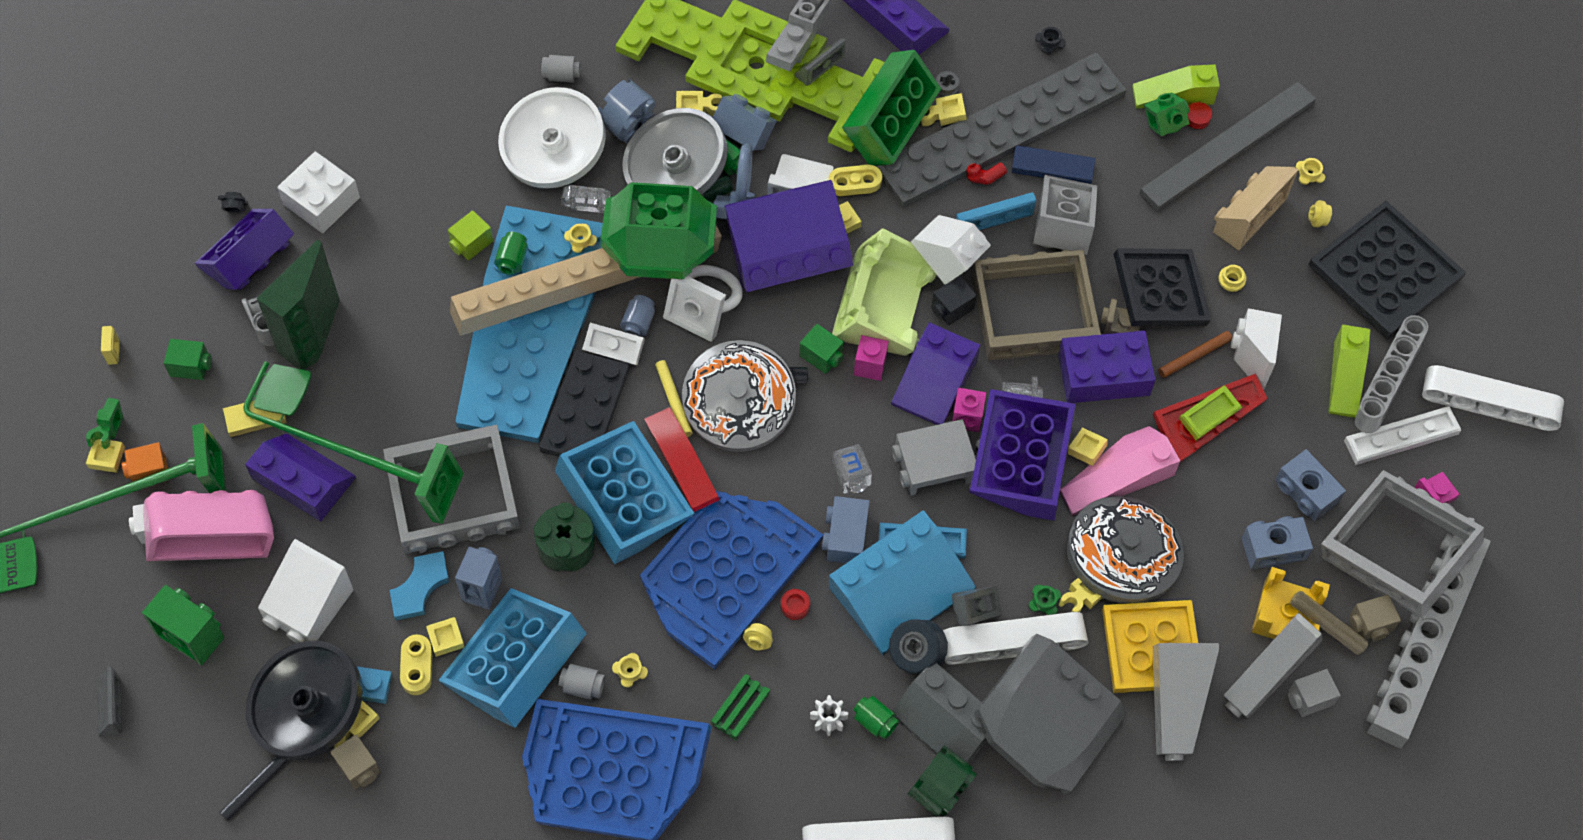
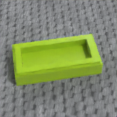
[1179,385,1242,441]

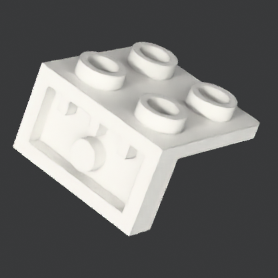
[768,154,833,195]

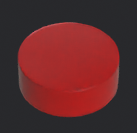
[1188,102,1212,129]
[781,589,810,620]

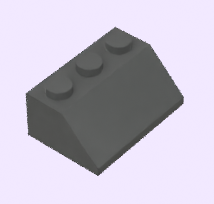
[892,663,988,764]

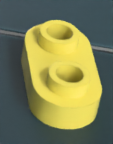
[828,165,882,196]
[400,635,433,695]

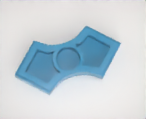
[390,551,449,621]

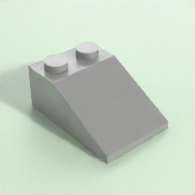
[1033,175,1098,255]

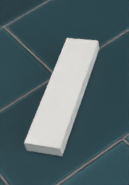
[1344,406,1461,465]

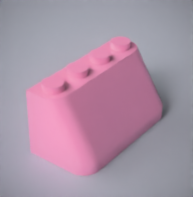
[143,490,274,561]

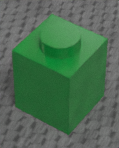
[799,324,844,374]
[164,339,212,380]

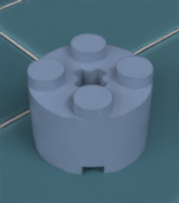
[598,79,656,144]

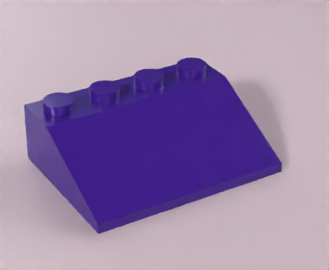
[724,180,853,292]
[970,389,1076,521]

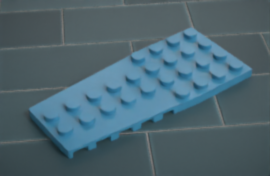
[455,206,603,443]

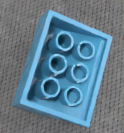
[555,421,694,565]
[829,510,976,655]
[439,588,587,728]

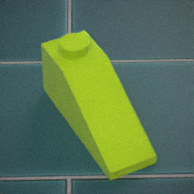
[1132,64,1220,109]
[1329,324,1370,418]

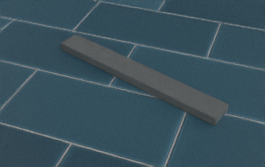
[1140,82,1316,212]

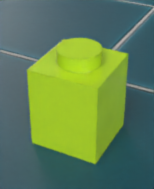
[448,210,493,261]

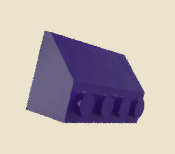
[843,0,949,55]

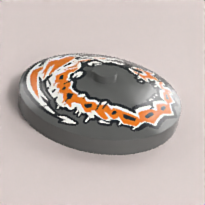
[1066,496,1184,604]

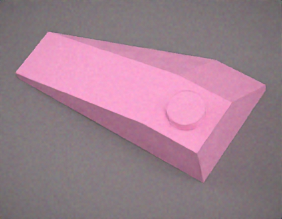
[1060,426,1180,516]

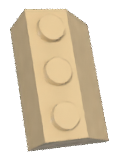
[1213,166,1298,250]

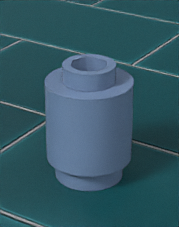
[620,295,655,337]

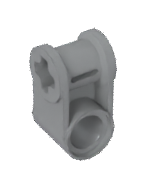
[242,297,274,346]

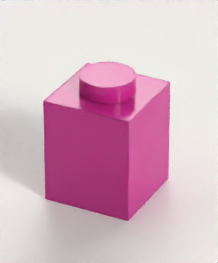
[854,335,889,381]

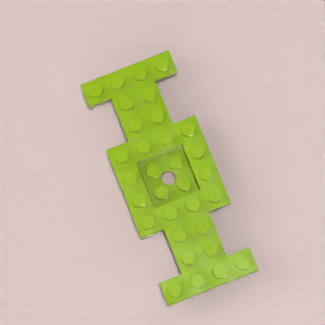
[615,0,885,153]

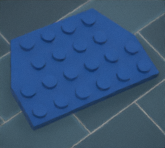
[640,491,823,670]
[522,699,712,840]

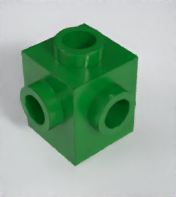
[1144,92,1190,137]

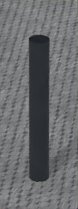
[219,756,289,821]

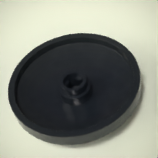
[246,641,363,760]

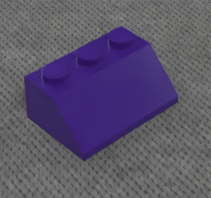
[194,209,294,290]
[245,433,356,522]

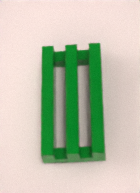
[711,674,770,740]

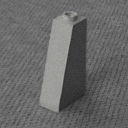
[1224,613,1323,719]
[1153,643,1219,761]

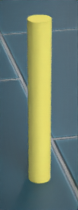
[655,360,693,437]

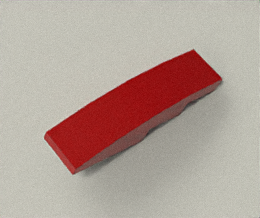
[644,407,720,512]

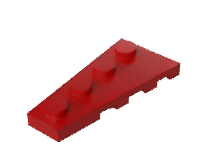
[1153,373,1268,462]

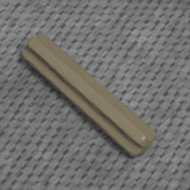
[1290,591,1369,655]

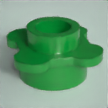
[1029,585,1061,615]

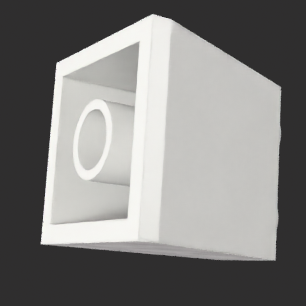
[258,539,354,643]

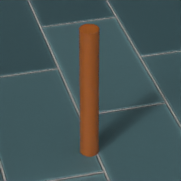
[1158,331,1232,378]

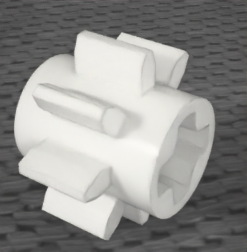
[810,695,848,736]

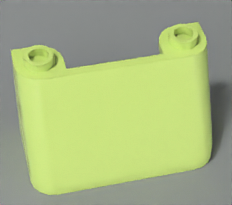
[832,228,937,356]

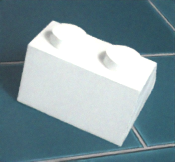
[911,215,991,285]
[1231,308,1282,390]

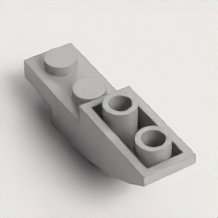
[766,0,832,71]

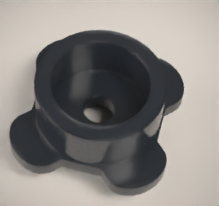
[1035,26,1066,54]
[218,192,248,213]

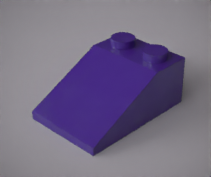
[891,322,980,425]

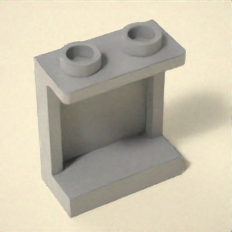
[892,419,976,496]

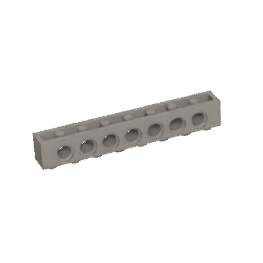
[1366,533,1491,749]

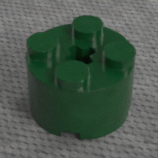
[534,502,595,572]
[907,745,977,817]

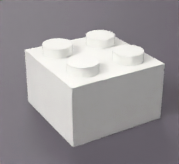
[277,151,360,234]

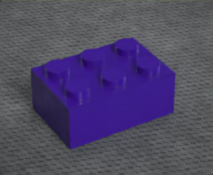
[1058,331,1155,403]

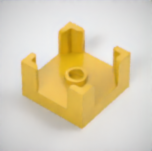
[1252,567,1330,639]

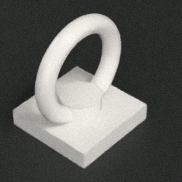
[663,265,743,342]

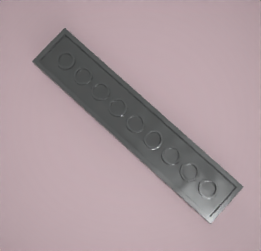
[876,52,1126,208]

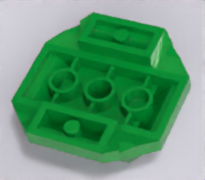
[601,182,717,279]

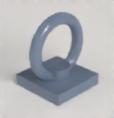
[714,144,755,219]

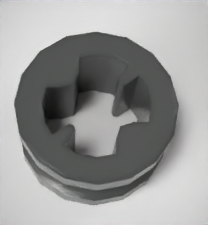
[936,71,959,97]

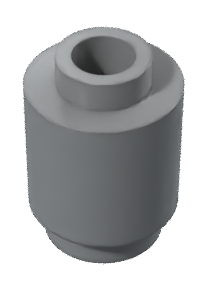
[541,55,580,83]
[559,664,605,700]

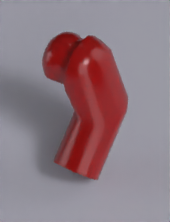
[966,163,1007,185]

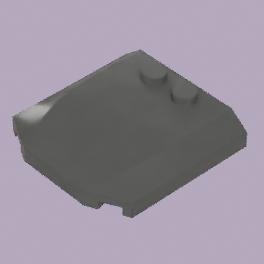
[974,633,1127,794]

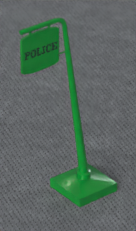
[0,423,226,593]

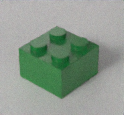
[141,585,225,666]

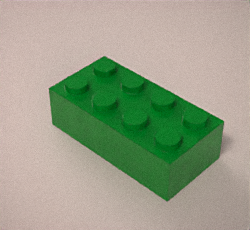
[842,50,942,166]

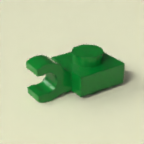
[86,398,124,449]

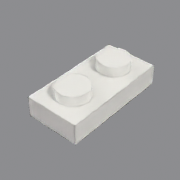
[582,323,645,365]

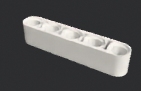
[1422,365,1564,431]
[943,612,1088,665]
[802,817,955,840]

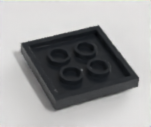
[1113,248,1211,326]

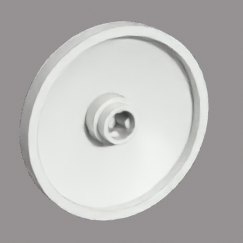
[498,87,606,188]

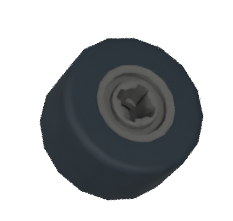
[889,619,948,674]

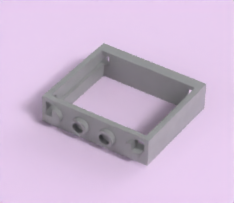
[383,425,520,554]
[1321,470,1484,618]

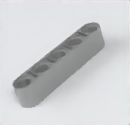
[1355,315,1429,433]

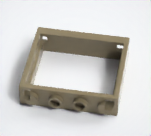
[972,249,1101,361]

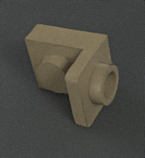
[1100,299,1140,334]

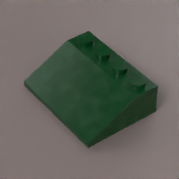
[257,239,340,370]

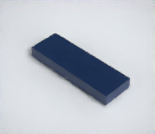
[1011,145,1095,184]

